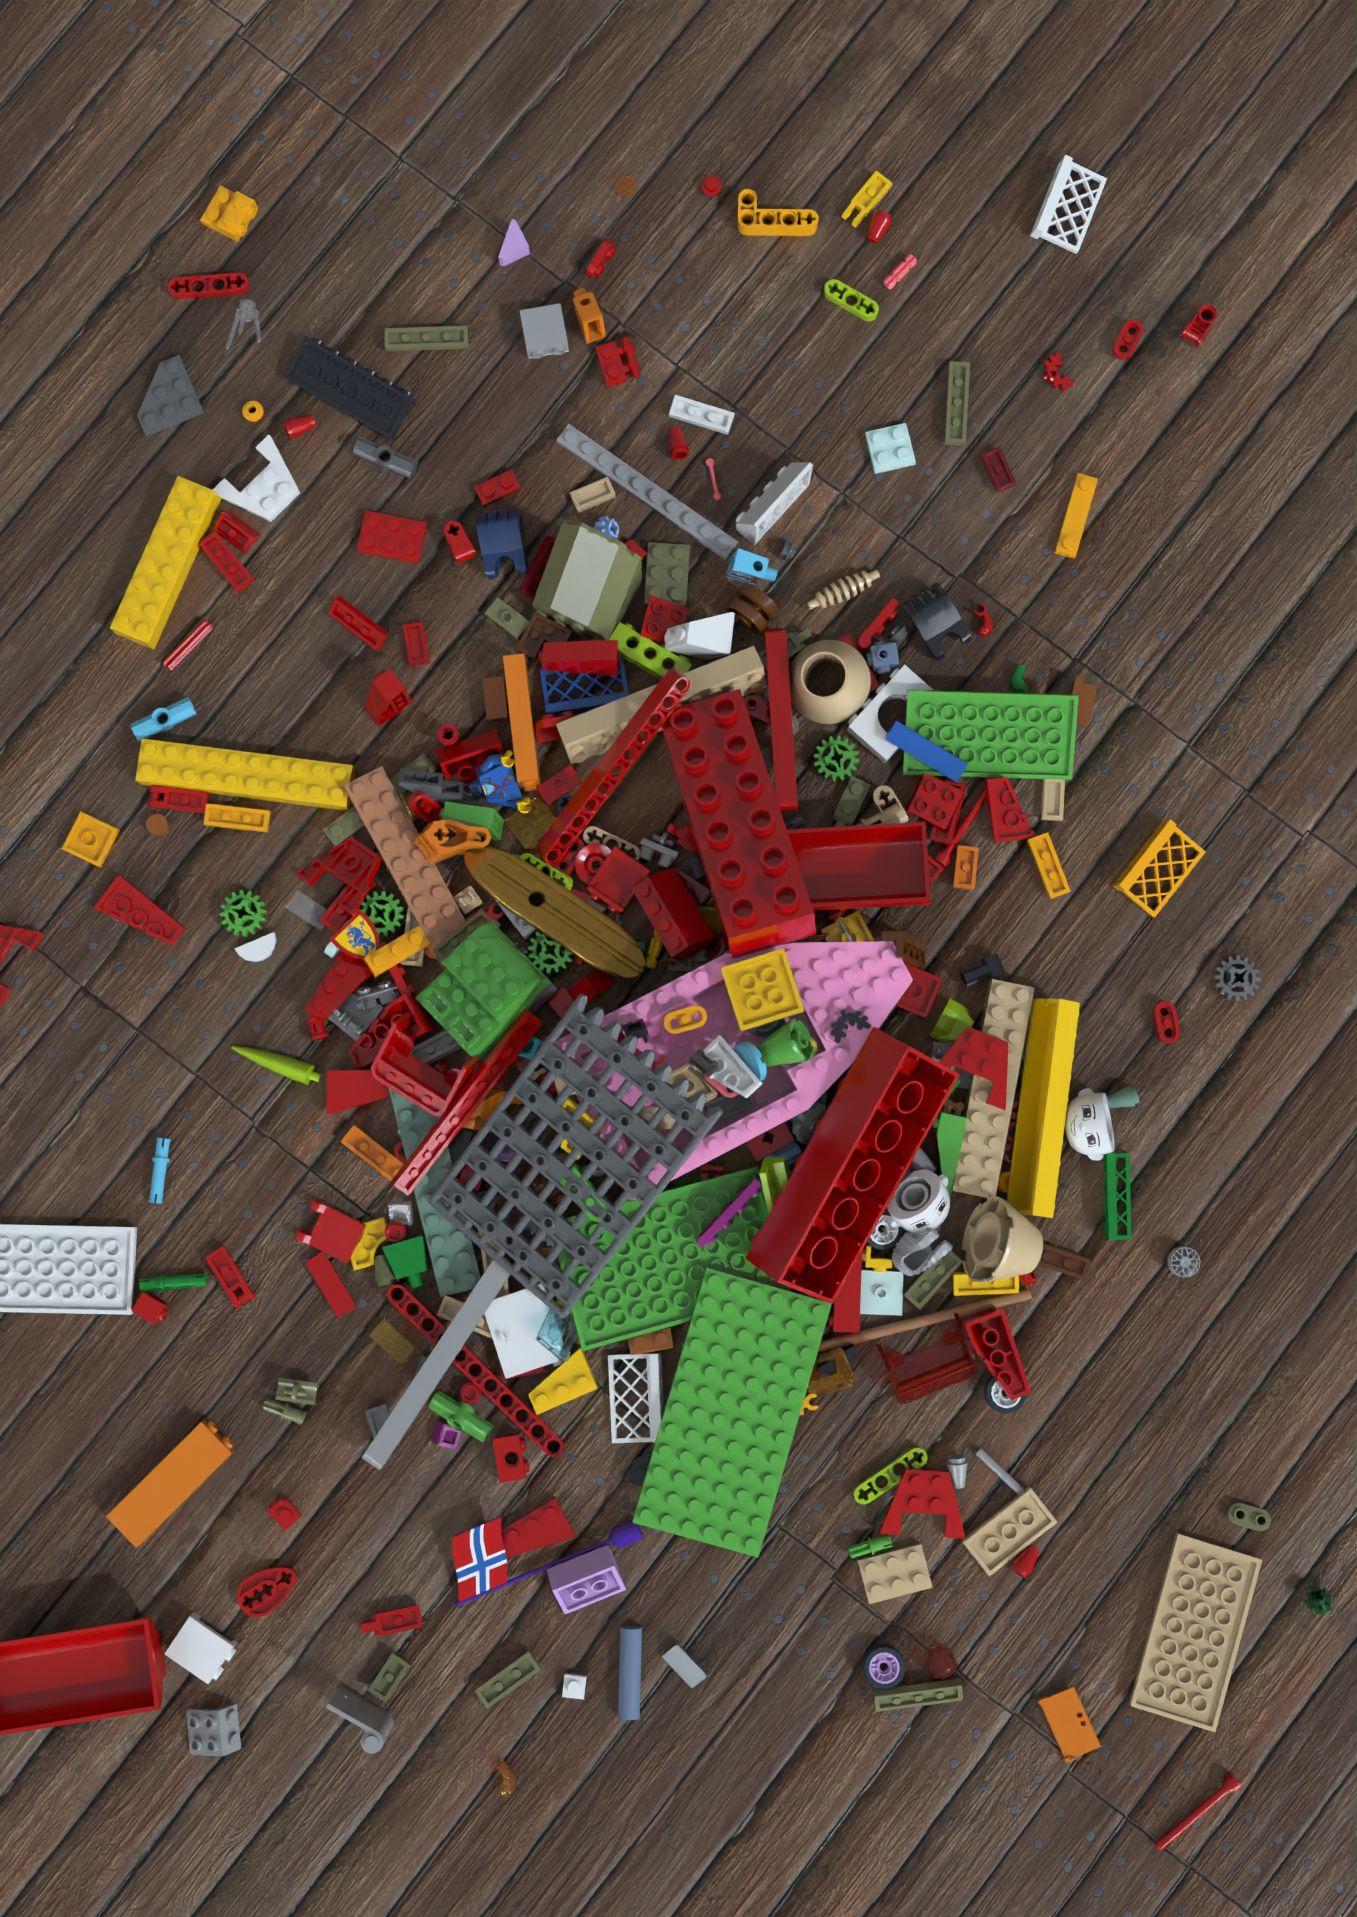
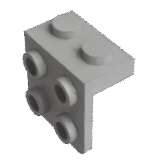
[186,1704,241,1756]

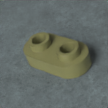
[1226,1502,1271,1531]

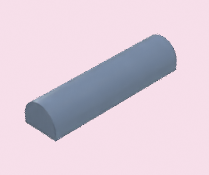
[618,1626,642,1720]

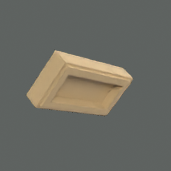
[570,476,616,513]
[1041,779,1065,821]

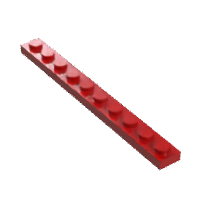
[390,1009,543,1196]

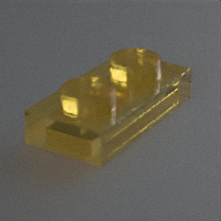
[369,1318,416,1365]

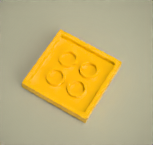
[721,948,804,1032]

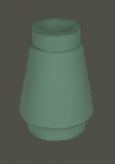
[1107,1086,1140,1109]

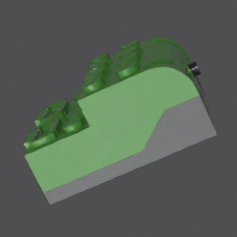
[416,923,558,1064]

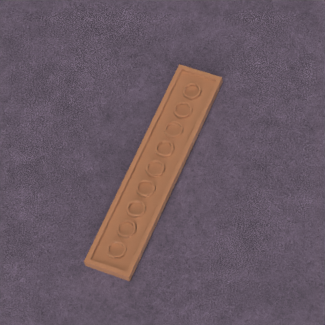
[344,766,466,971]

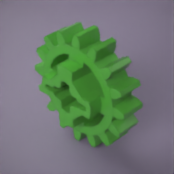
[813,736,859,782]
[220,890,268,937]
[358,891,405,938]
[528,932,573,974]

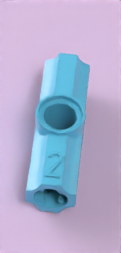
[130,697,197,742]

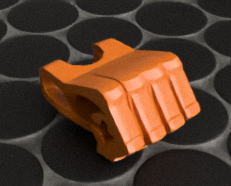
[414,819,491,863]
[462,1086,522,1132]

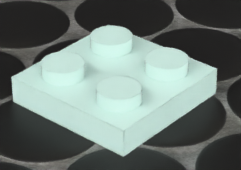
[865,423,916,474]

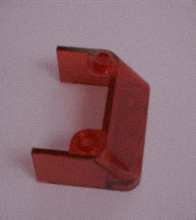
[876,1313,978,1404]

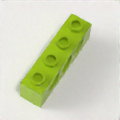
[609,622,692,680]

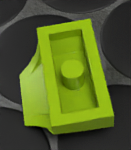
[929,998,974,1044]

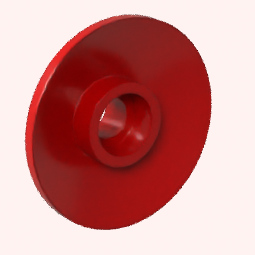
[575,843,617,886]

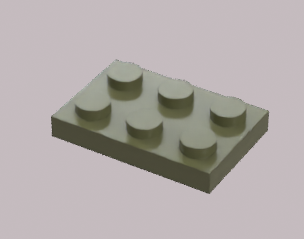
[644,542,690,607]

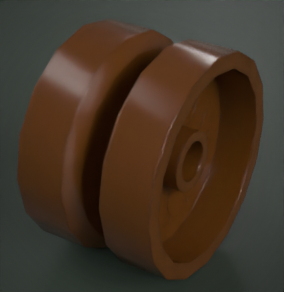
[725,582,779,635]

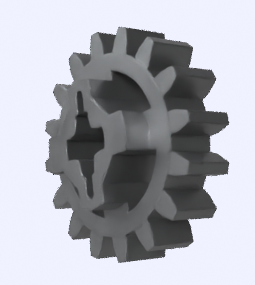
[1212,955,1261,1002]

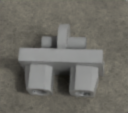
[639,832,678,870]

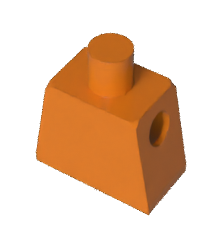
[573,288,606,344]

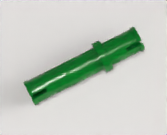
[139,1273,207,1292]

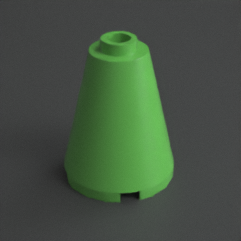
[755,1019,814,1067]

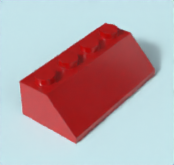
[631,868,716,962]

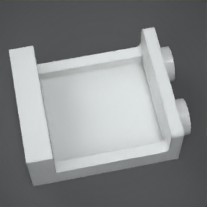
[165,1612,237,1684]

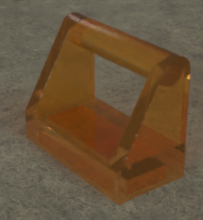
[808,1348,855,1396]

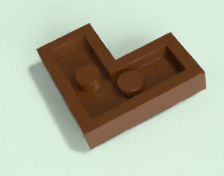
[516,612,573,660]

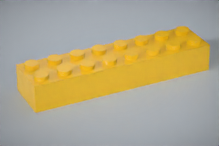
[110,476,221,650]

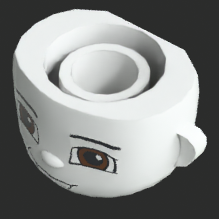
[1065,1088,1115,1161]
[887,1169,950,1233]

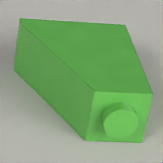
[440,802,504,841]

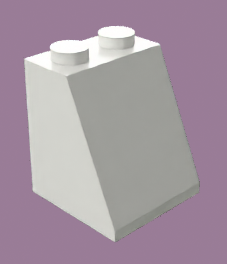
[664,612,735,660]

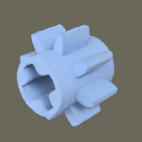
[593,516,619,538]

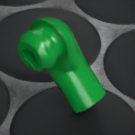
[1009,664,1028,693]

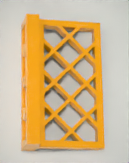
[1112,819,1206,918]

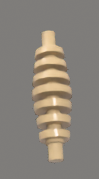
[807,569,880,610]

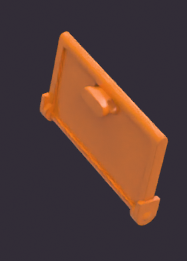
[1037,1686,1101,1763]

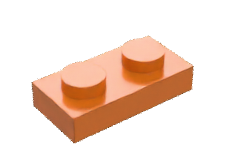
[953,845,979,890]

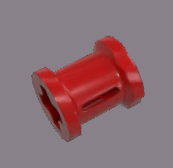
[306,1017,329,1041]

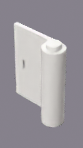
[485,1283,568,1379]

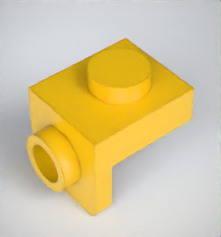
[862,1244,892,1272]

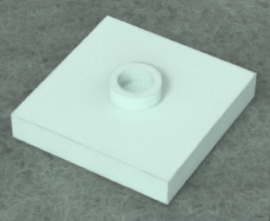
[860,1270,903,1316]

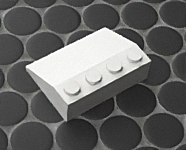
[736,462,813,546]

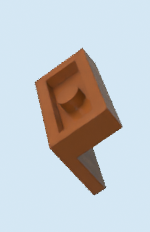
[1069,676,1097,726]

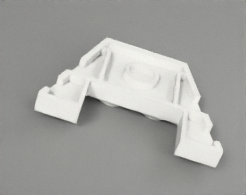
[213,435,300,522]

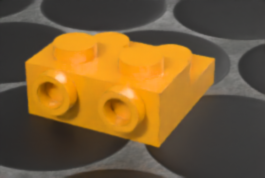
[200,185,258,242]

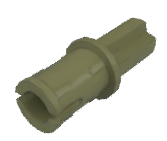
[262,1399,307,1425]

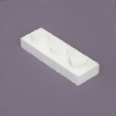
[669,395,735,435]

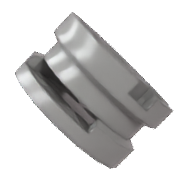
[1167,1246,1201,1277]

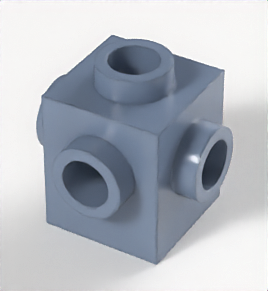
[866,642,899,674]

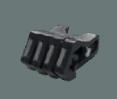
[902,582,972,661]

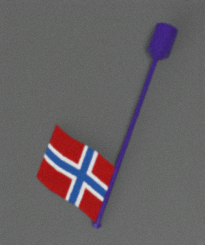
[452,1516,643,1607]

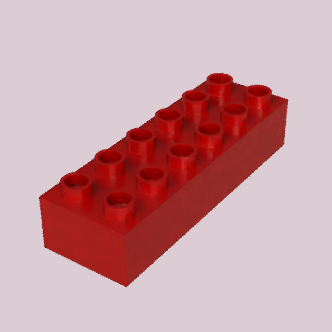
[661,689,816,959]
[745,1027,960,1304]

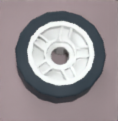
[867,1208,903,1250]
[984,1375,1026,1414]

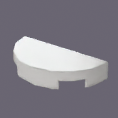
[235,932,277,962]

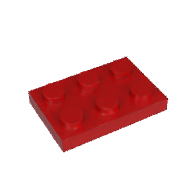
[357,510,427,564]

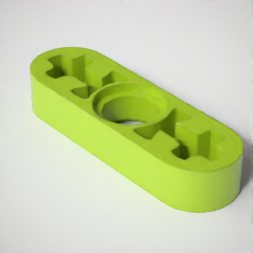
[824,279,879,322]
[520,853,573,890]

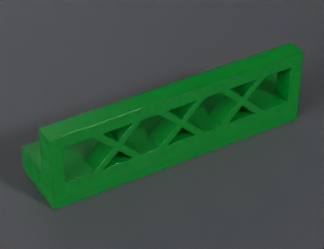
[1103,1153,1132,1240]

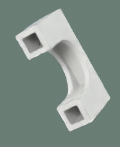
[847,665,933,764]

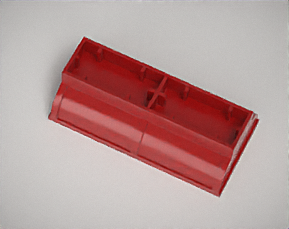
[787,822,931,911]
[0,1617,167,1735]

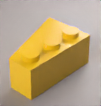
[528,1347,598,1415]

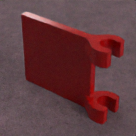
[294,1198,366,1264]

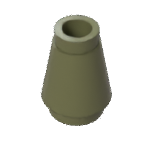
[375,1255,396,1288]

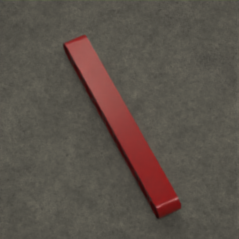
[765,628,798,811]

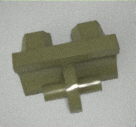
[275,1377,318,1405]

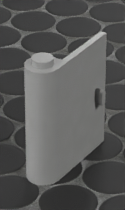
[326,1685,393,1754]

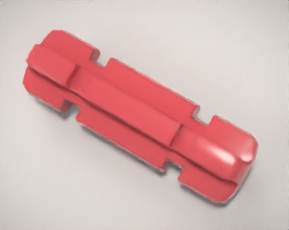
[883,254,917,289]

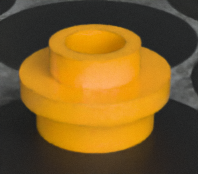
[242,401,264,422]

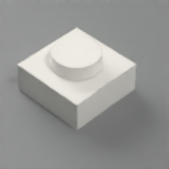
[562,1673,587,1700]

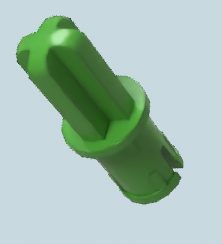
[848,1534,892,1558]

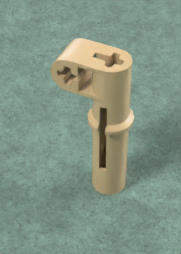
[856,786,909,826]

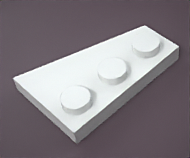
[688,1035,763,1098]

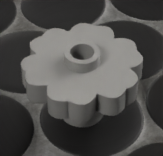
[790,1102,827,1145]

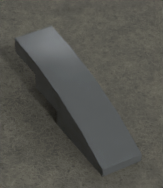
[399,768,484,807]

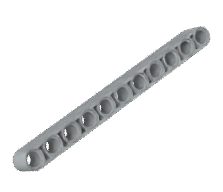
[362,1259,510,1470]

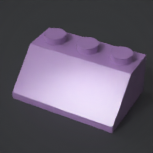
[547,1545,626,1614]

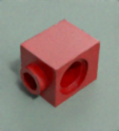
[131,1291,170,1324]

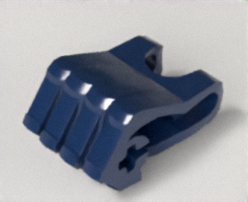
[476,506,529,580]

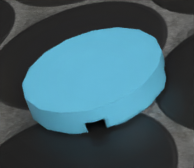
[734,1041,767,1081]

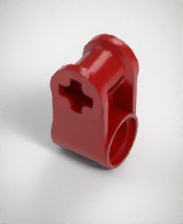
[1180,305,1217,348]
[444,521,476,564]

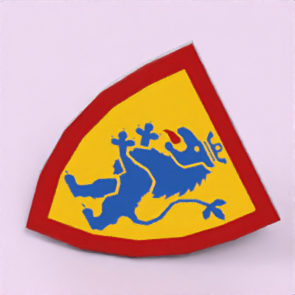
[329,910,381,960]

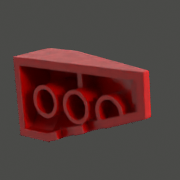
[348,993,436,1070]
[963,1308,1032,1400]

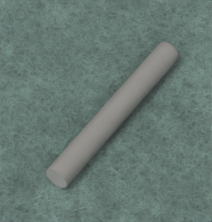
[975,1448,1025,1495]

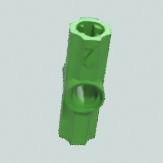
[428,1391,494,1443]

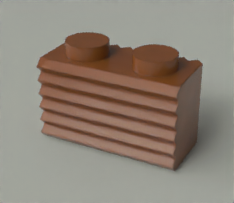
[628,1327,674,1355]

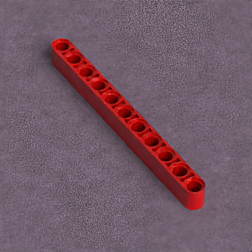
[536,668,691,865]
[387,1283,564,1457]

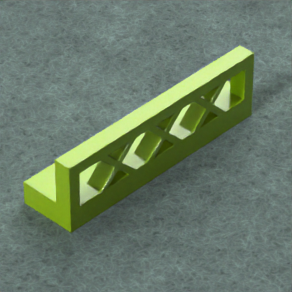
[759,1157,790,1214]

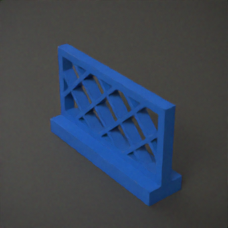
[540,656,629,718]

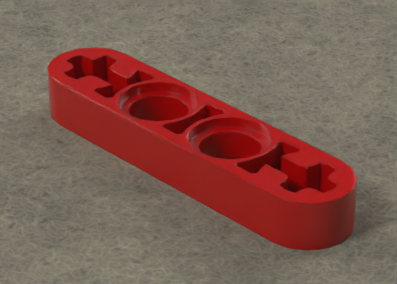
[168,273,250,300]

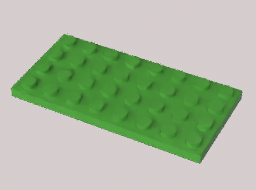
[902,689,1079,780]

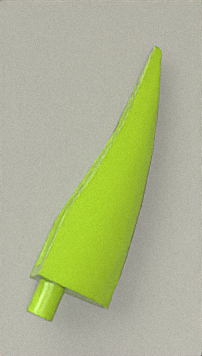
[231,1045,322,1085]

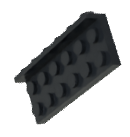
[284,337,416,440]

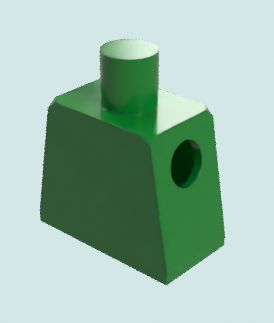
[382,1235,428,1289]

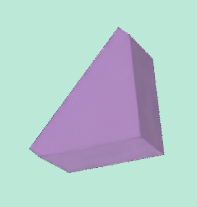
[498,219,530,266]

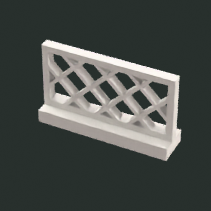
[1030,155,1107,254]
[608,1352,664,1443]

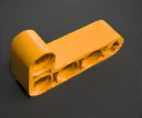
[737,189,819,236]

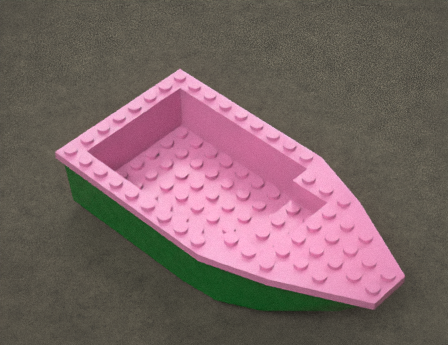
[555,941,913,1201]

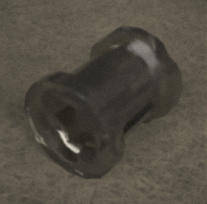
[689,1049,718,1078]

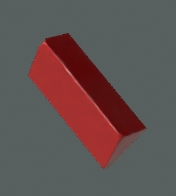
[213,510,261,554]

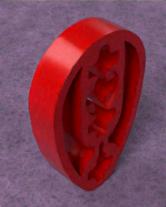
[237,1566,298,1617]

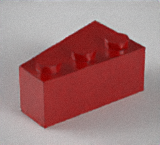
[364,669,413,727]

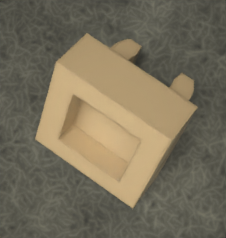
[453,885,483,915]

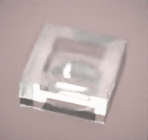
[388,1201,414,1224]

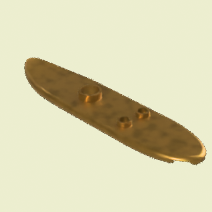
[464,847,645,978]

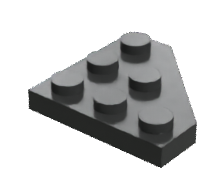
[137,355,204,437]

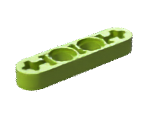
[853,1446,927,1504]

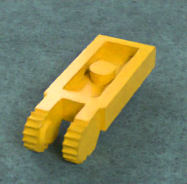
[842,171,893,228]

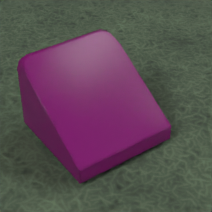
[431,1421,462,1450]

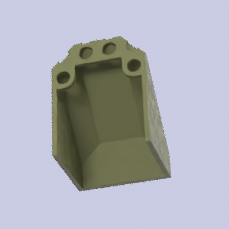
[532,519,642,641]

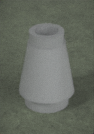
[946,1454,968,1489]

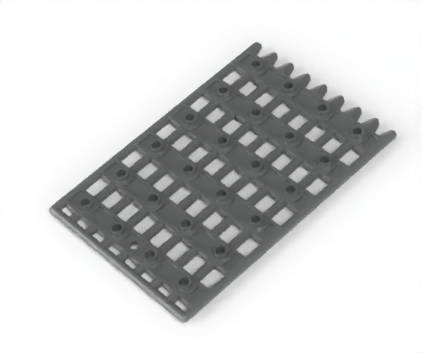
[429,994,722,1318]

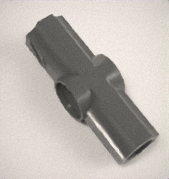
[353,437,418,479]

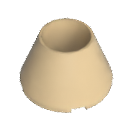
[789,640,871,724]
[962,1196,1043,1283]

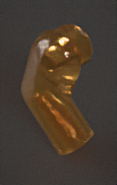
[496,1760,516,1797]

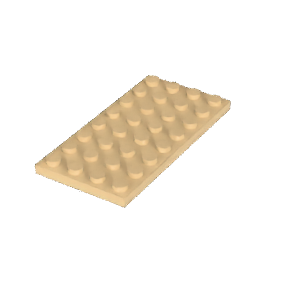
[1129,1533,1262,1732]

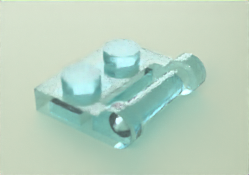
[536,1305,577,1361]

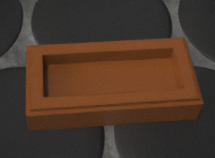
[482,676,508,721]

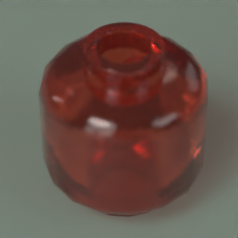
[925,1645,958,1681]

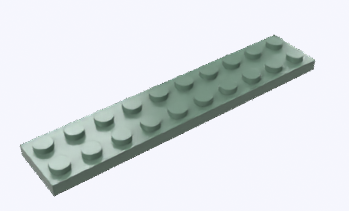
[389,1088,481,1297]

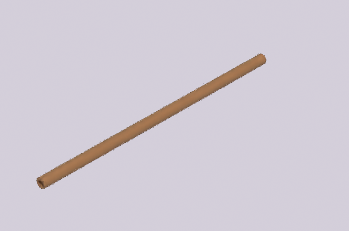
[818,1289,1032,1353]

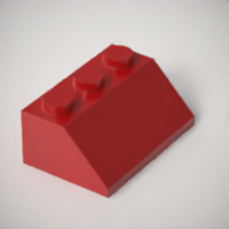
[436,729,505,790]

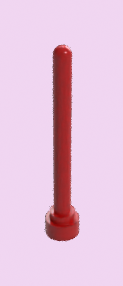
[933,787,987,869]
[1155,1772,1243,1850]

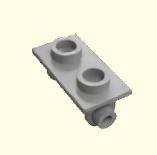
[353,980,399,1011]

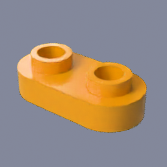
[664,1005,707,1034]

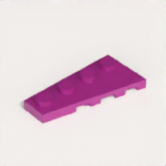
[696,1171,762,1248]

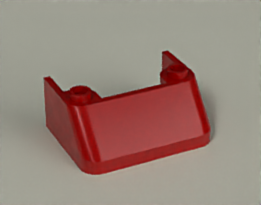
[371,1012,480,1116]

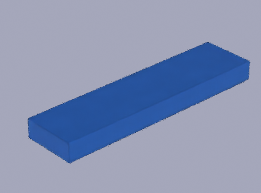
[884,720,968,782]

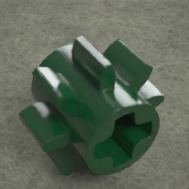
[1304,1587,1334,1616]

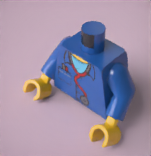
[469,750,532,814]

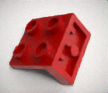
[904,773,963,829]

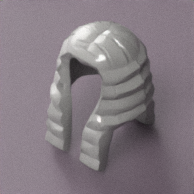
[892,1226,953,1276]

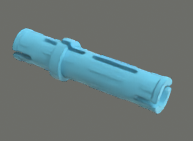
[148,1138,171,1204]

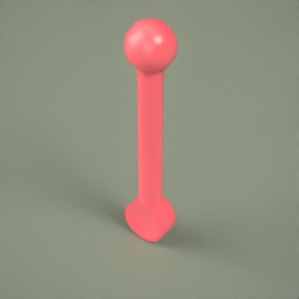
[706,458,721,500]

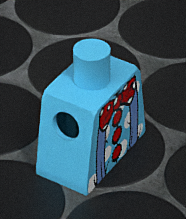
[725,548,778,585]

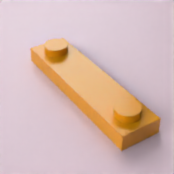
[1054,473,1098,559]

